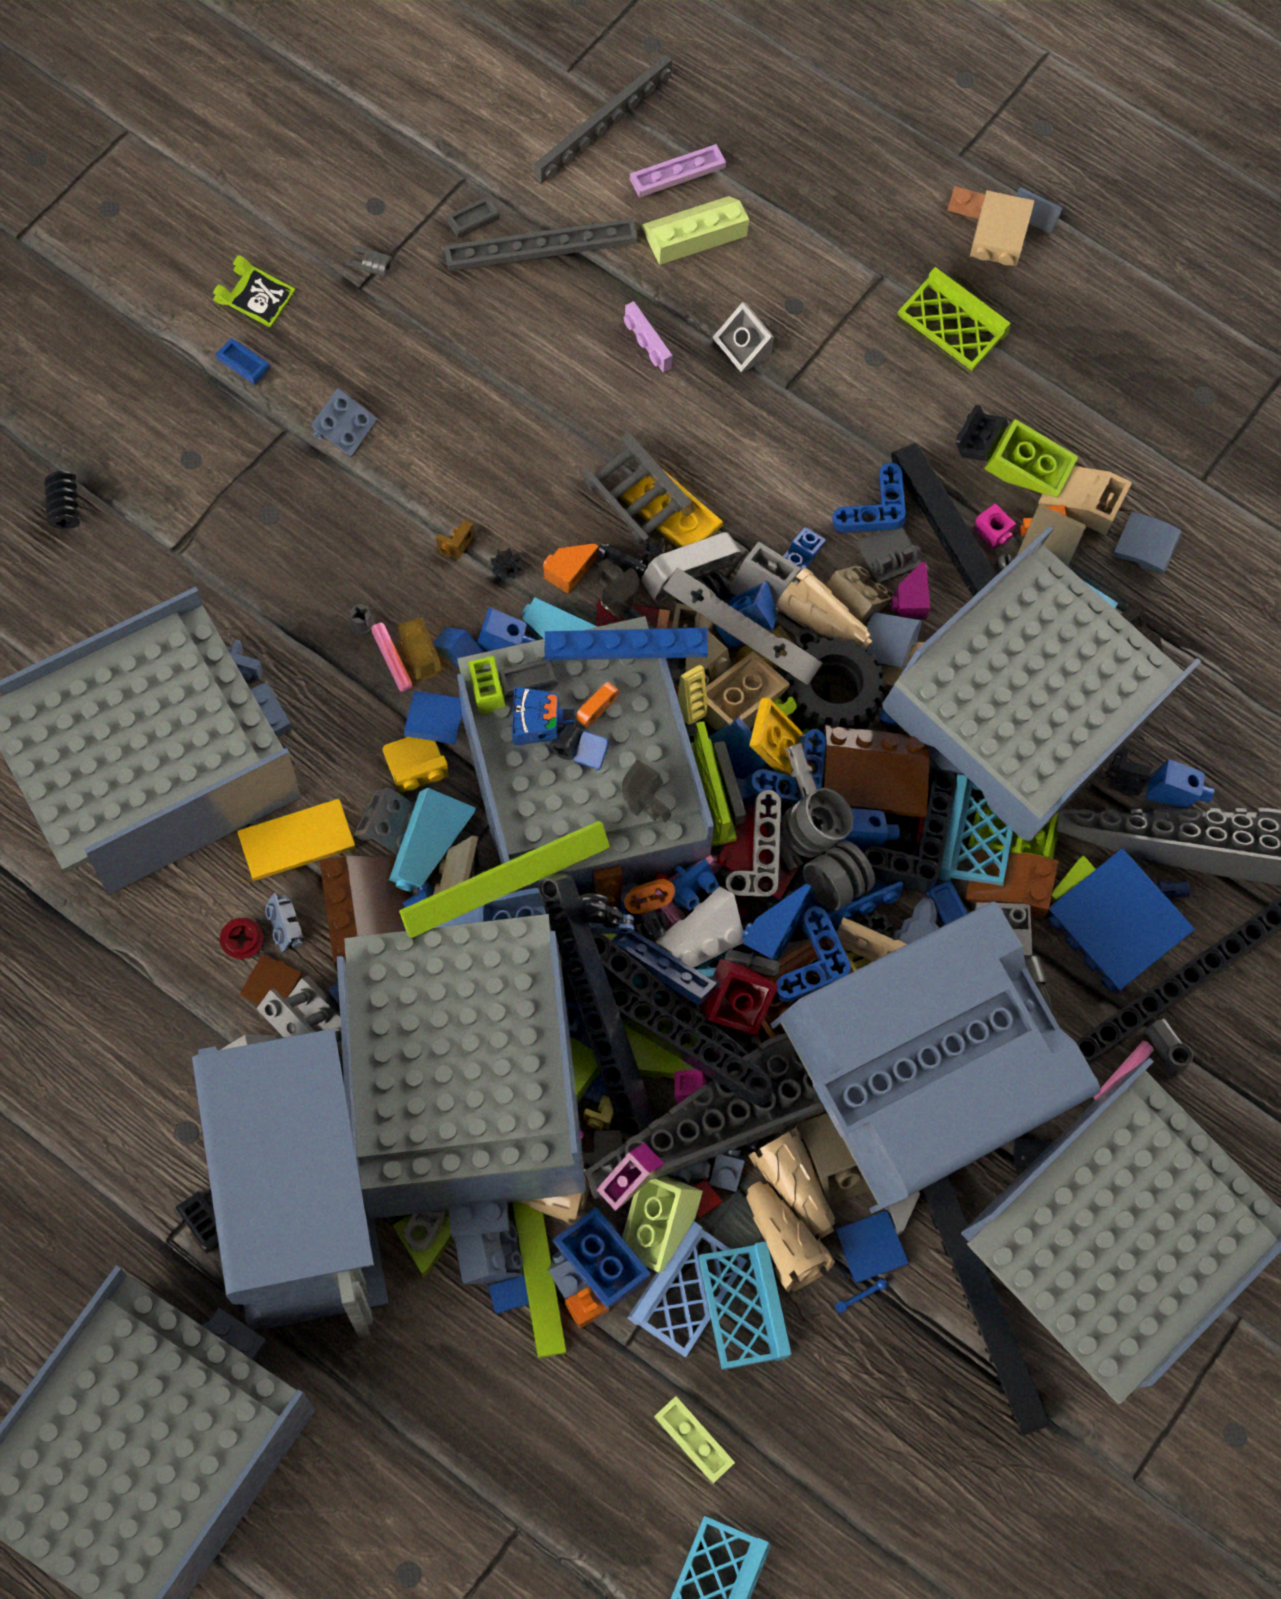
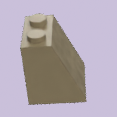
[796,1113,870,1206]

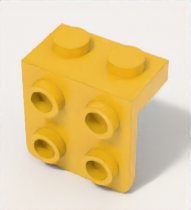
[383,737,449,794]

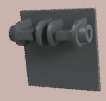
[855,527,921,583]

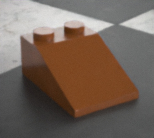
[965,851,1058,920]

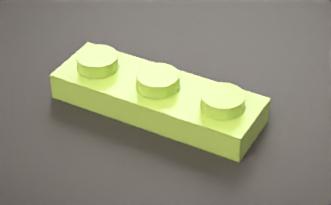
[654,1396,735,1484]

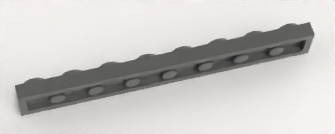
[534,54,672,183]
[444,218,637,271]

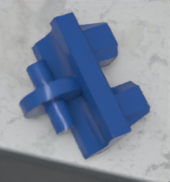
[671,859,719,910]

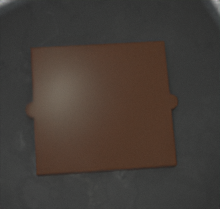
[239,954,302,1007]

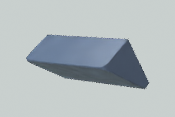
[1016,187,1062,234]

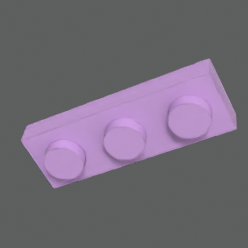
[624,301,673,373]

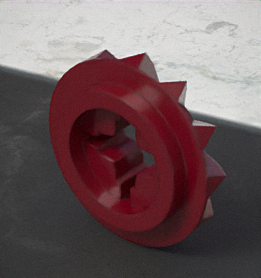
[220,918,264,961]

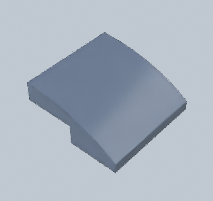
[1114,512,1182,573]
[867,612,922,669]

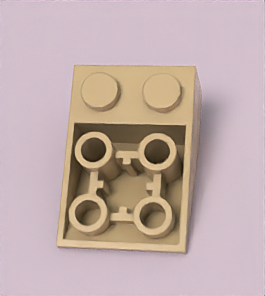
[1038,466,1132,535]

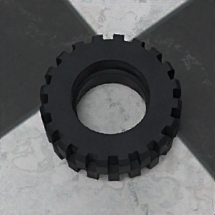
[782,637,885,733]

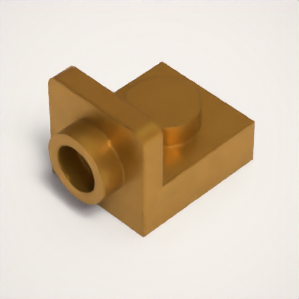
[436,520,474,560]

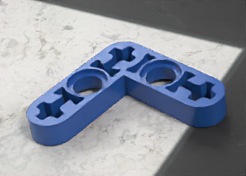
[832,463,905,533]
[746,729,826,804]
[776,906,851,1002]

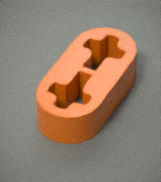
[575,682,620,728]
[624,879,675,914]

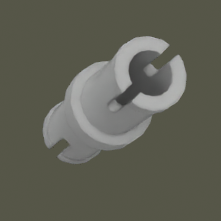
[785,743,816,799]

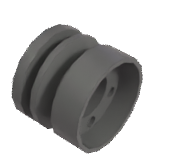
[781,788,853,858]
[803,840,875,912]

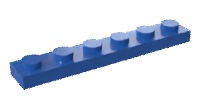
[544,628,708,661]

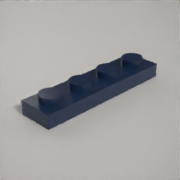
[612,931,717,1006]

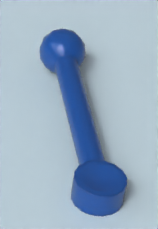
[835,1278,888,1314]

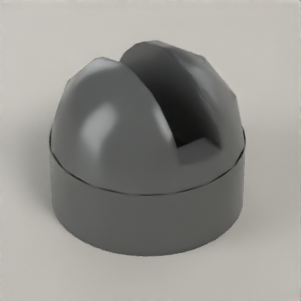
[995,554,1014,574]

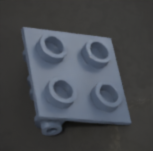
[311,388,377,457]

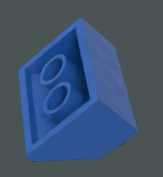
[553,1207,651,1308]

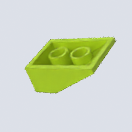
[984,419,1078,498]

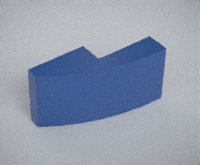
[783,527,826,572]

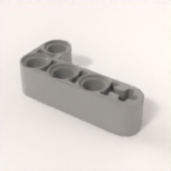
[641,532,742,602]
[725,790,781,896]

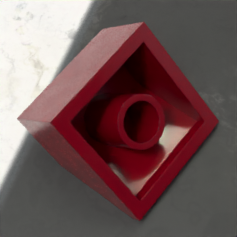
[699,959,778,1035]

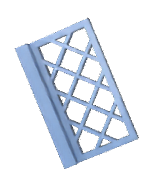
[627,1221,747,1357]

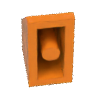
[543,544,598,594]

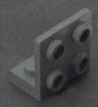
[352,787,415,855]

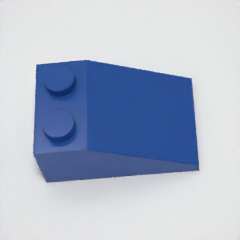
[742,884,816,962]

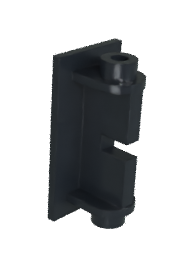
[594,543,649,585]

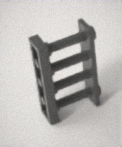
[582,432,694,546]
[257,976,344,1075]

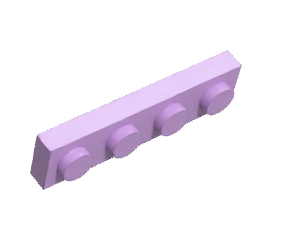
[630,144,726,198]

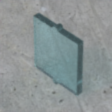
[705,1190,762,1256]

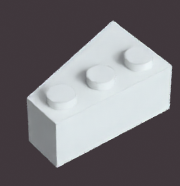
[655,887,745,968]

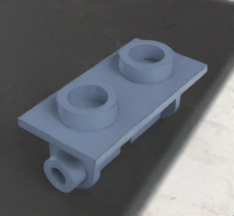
[265,893,304,953]

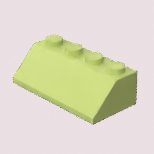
[641,196,749,265]

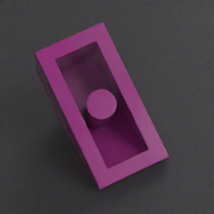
[891,562,930,619]
[596,1143,664,1211]

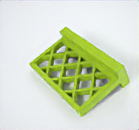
[898,267,1010,371]
[690,722,737,846]

